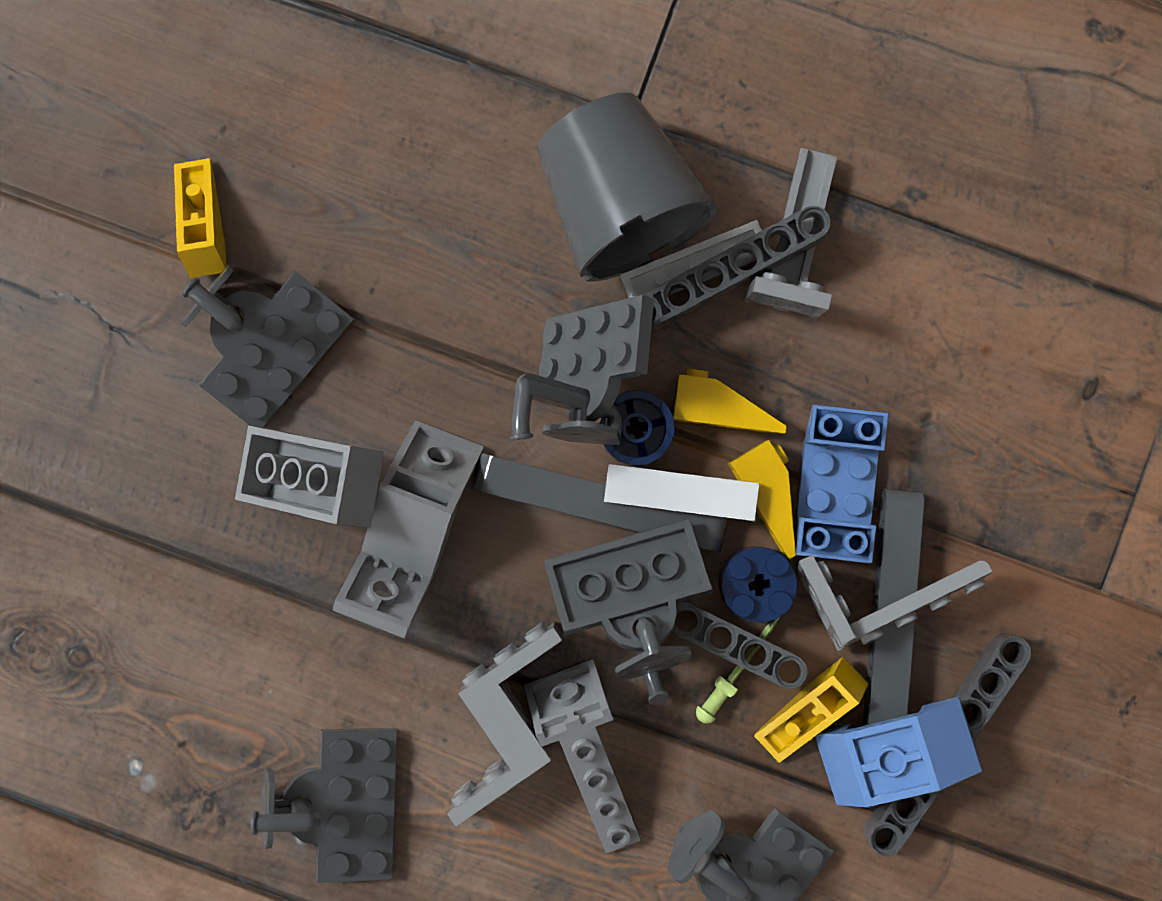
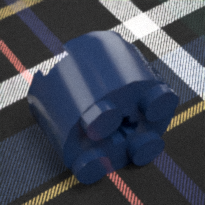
[599,390,675,466]
[718,546,797,623]

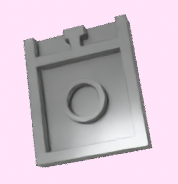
[744,148,837,319]
[796,555,993,651]
[524,659,641,853]

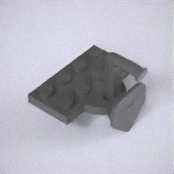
[181,265,353,428]
[510,295,654,445]
[543,519,712,705]
[250,728,397,883]
[668,807,834,901]

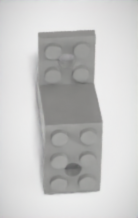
[332,420,484,638]
[447,621,563,826]

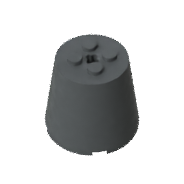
[537,93,717,282]

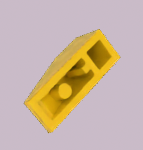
[174,158,226,278]
[672,369,786,435]
[727,440,796,559]
[754,657,868,763]

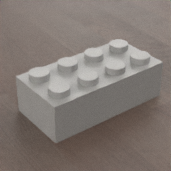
[235,426,384,528]

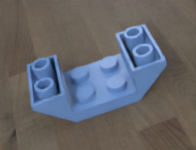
[795,405,888,563]
[815,697,983,807]

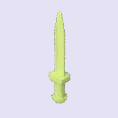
[696,616,781,724]

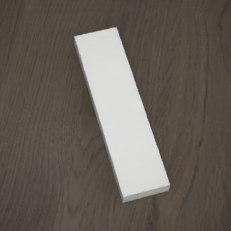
[620,220,762,298]
[604,464,759,521]

